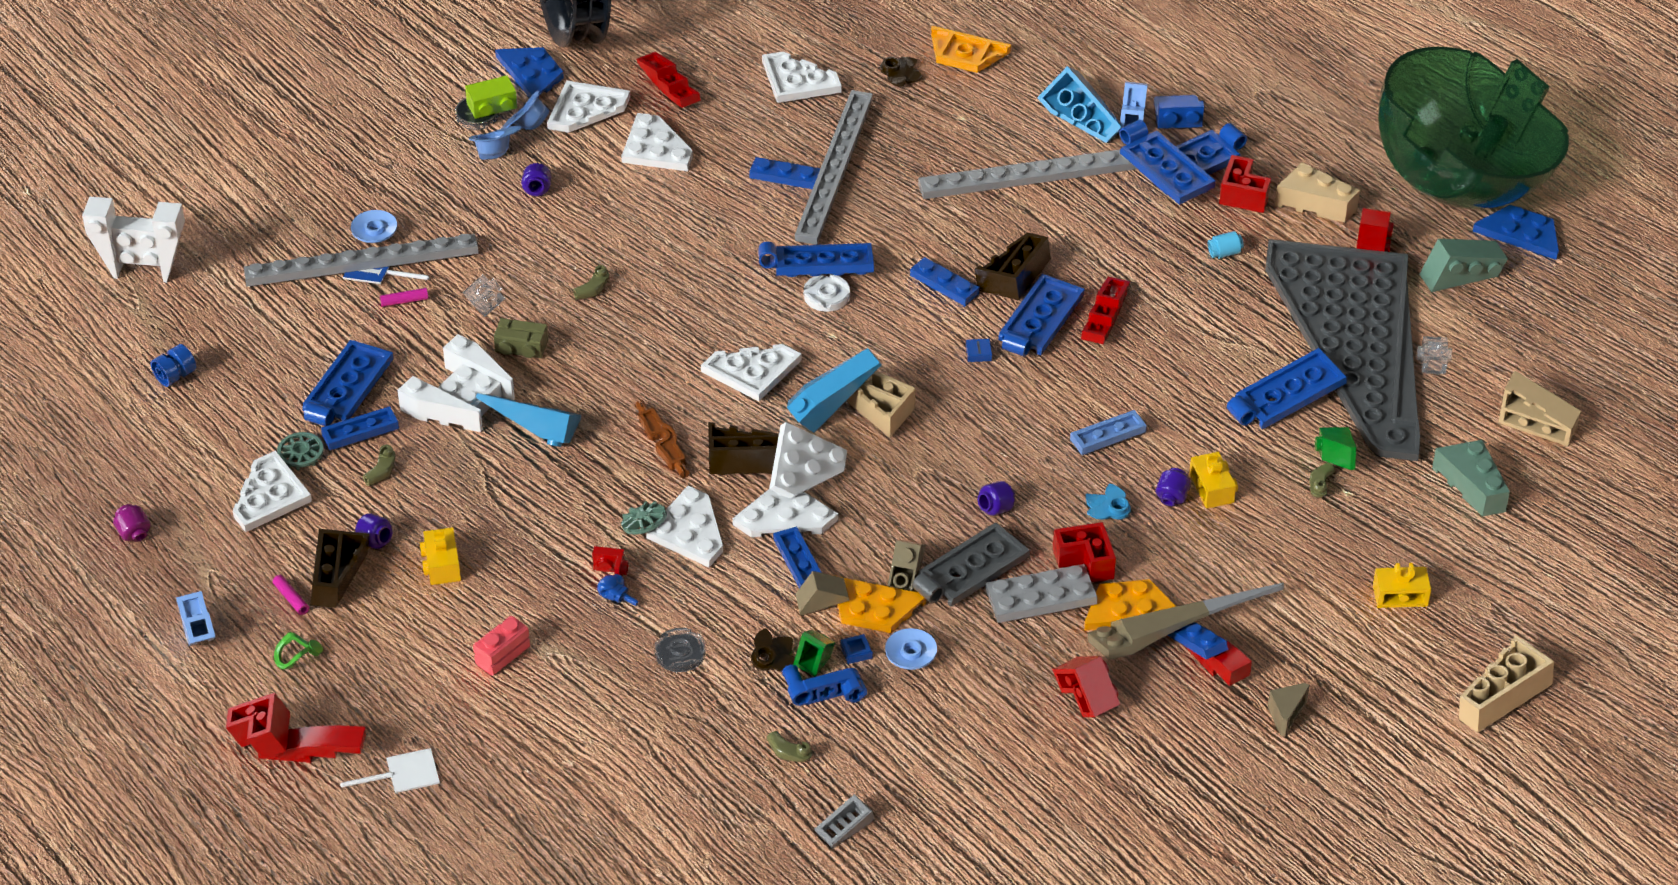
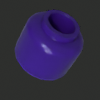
[521,163,552,197]
[1155,468,1191,506]
[977,481,1015,516]
[355,513,393,549]

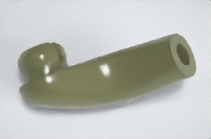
[573,265,609,300]
[363,444,396,486]
[1309,462,1335,498]
[767,731,812,762]

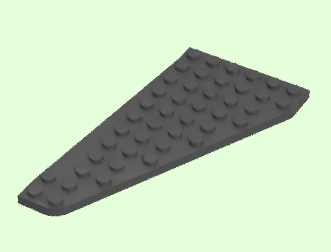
[1265,239,1420,461]

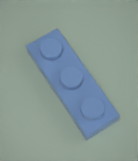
[1070,410,1147,455]

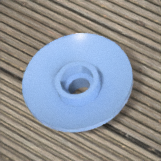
[351,210,397,243]
[885,628,937,670]

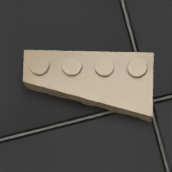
[1459,635,1554,733]

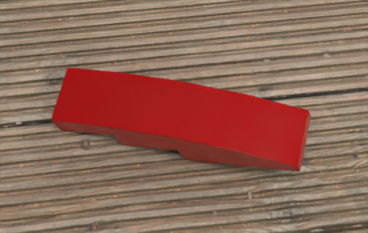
[636,52,701,108]
[1081,276,1130,345]
[258,725,366,763]

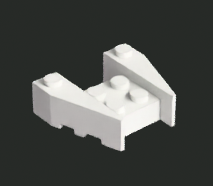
[82,197,185,283]
[398,334,515,432]

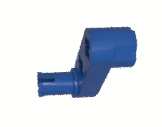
[782,664,867,706]

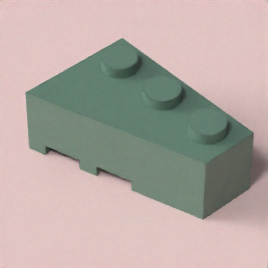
[1420,238,1508,292]
[1432,440,1510,517]

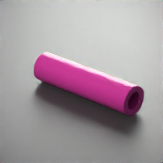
[380,288,428,307]
[272,575,309,615]

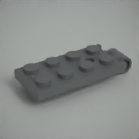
[912,522,1030,607]

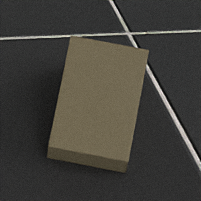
[795,571,849,616]
[1268,683,1310,737]

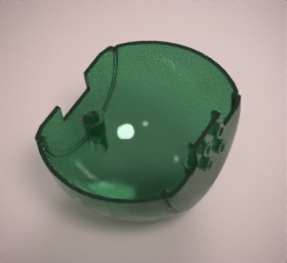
[1378,47,1569,210]

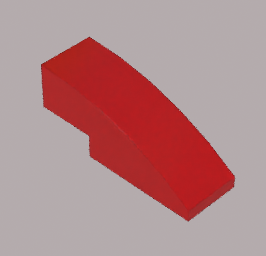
[1183,636,1252,686]

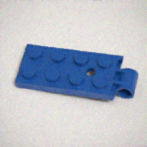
[1119,120,1216,205]
[1139,123,1247,195]
[758,241,874,277]
[998,274,1085,357]
[302,340,393,426]
[1227,348,1347,430]

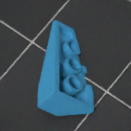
[1037,66,1123,143]
[787,348,882,433]
[476,393,582,447]

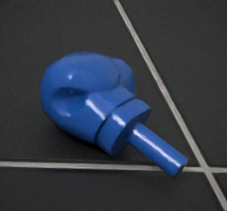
[597,574,639,606]

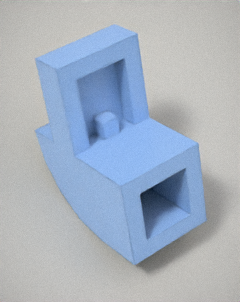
[1120,81,1148,127]
[176,591,215,646]

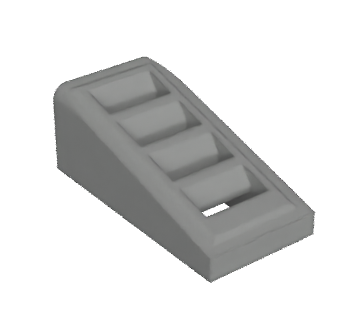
[814,794,875,848]

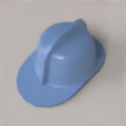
[501,90,549,130]
[469,126,521,160]

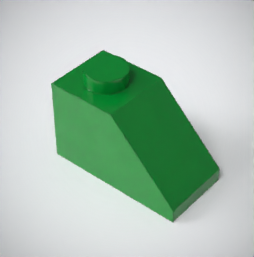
[1315,427,1356,470]
[793,630,835,677]

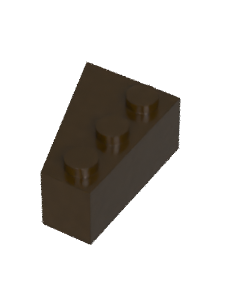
[975,232,1051,300]
[708,422,779,475]
[310,529,370,608]

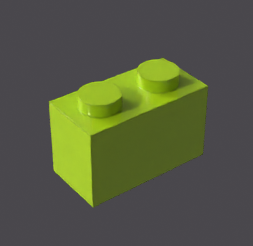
[465,75,517,119]

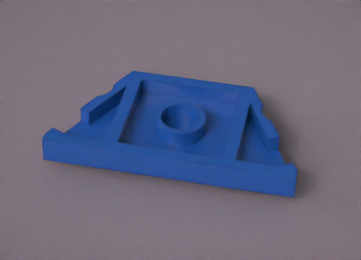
[495,47,564,98]
[1473,205,1559,260]

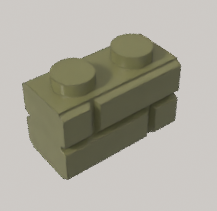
[494,318,548,358]

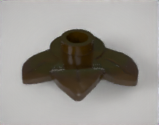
[880,57,922,87]
[751,628,795,672]

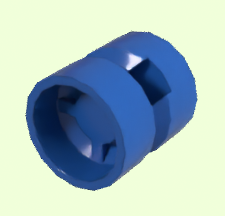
[150,344,197,387]

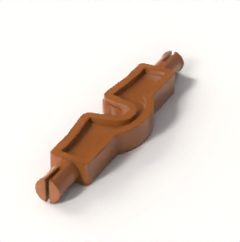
[635,400,690,478]

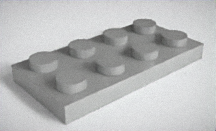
[986,564,1097,623]

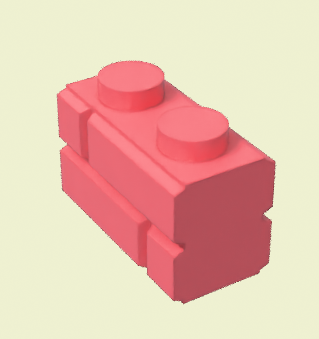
[473,616,530,676]

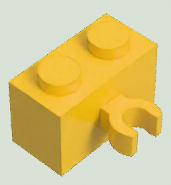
[1189,451,1238,509]
[419,527,461,585]
[1373,563,1431,608]

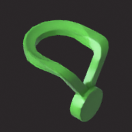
[274,632,323,669]

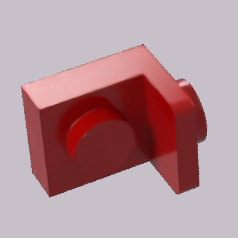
[592,546,629,577]

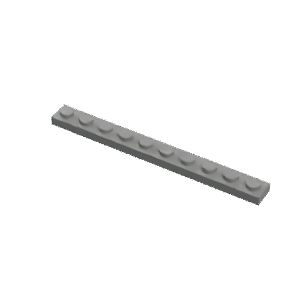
[795,90,873,245]
[918,150,1137,199]
[244,234,479,287]

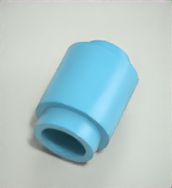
[1207,231,1244,259]

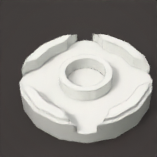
[803,274,850,312]

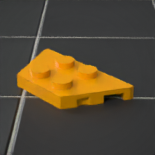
[931,26,1011,73]
[836,576,926,633]
[1084,579,1177,631]

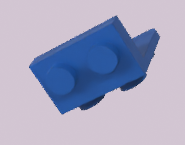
[1154,95,1204,129]

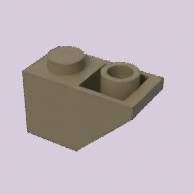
[888,540,925,591]

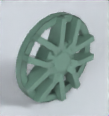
[277,432,324,470]
[621,501,667,535]

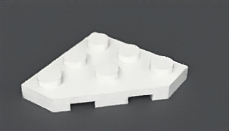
[762,52,842,103]
[547,81,631,133]
[622,113,693,171]
[701,344,802,401]
[769,422,847,498]
[233,451,312,532]
[646,486,723,568]
[733,489,838,537]

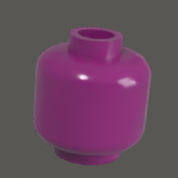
[113,504,151,542]

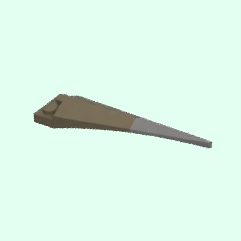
[1087,582,1284,660]

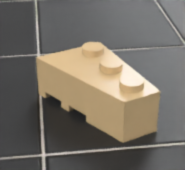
[1275,162,1360,223]
[1498,370,1581,446]
[846,371,915,438]

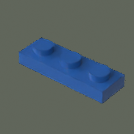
[749,157,820,189]
[910,257,980,306]
[321,406,399,450]
[773,526,822,588]
[1167,622,1228,660]

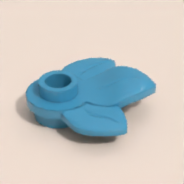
[1085,483,1131,520]

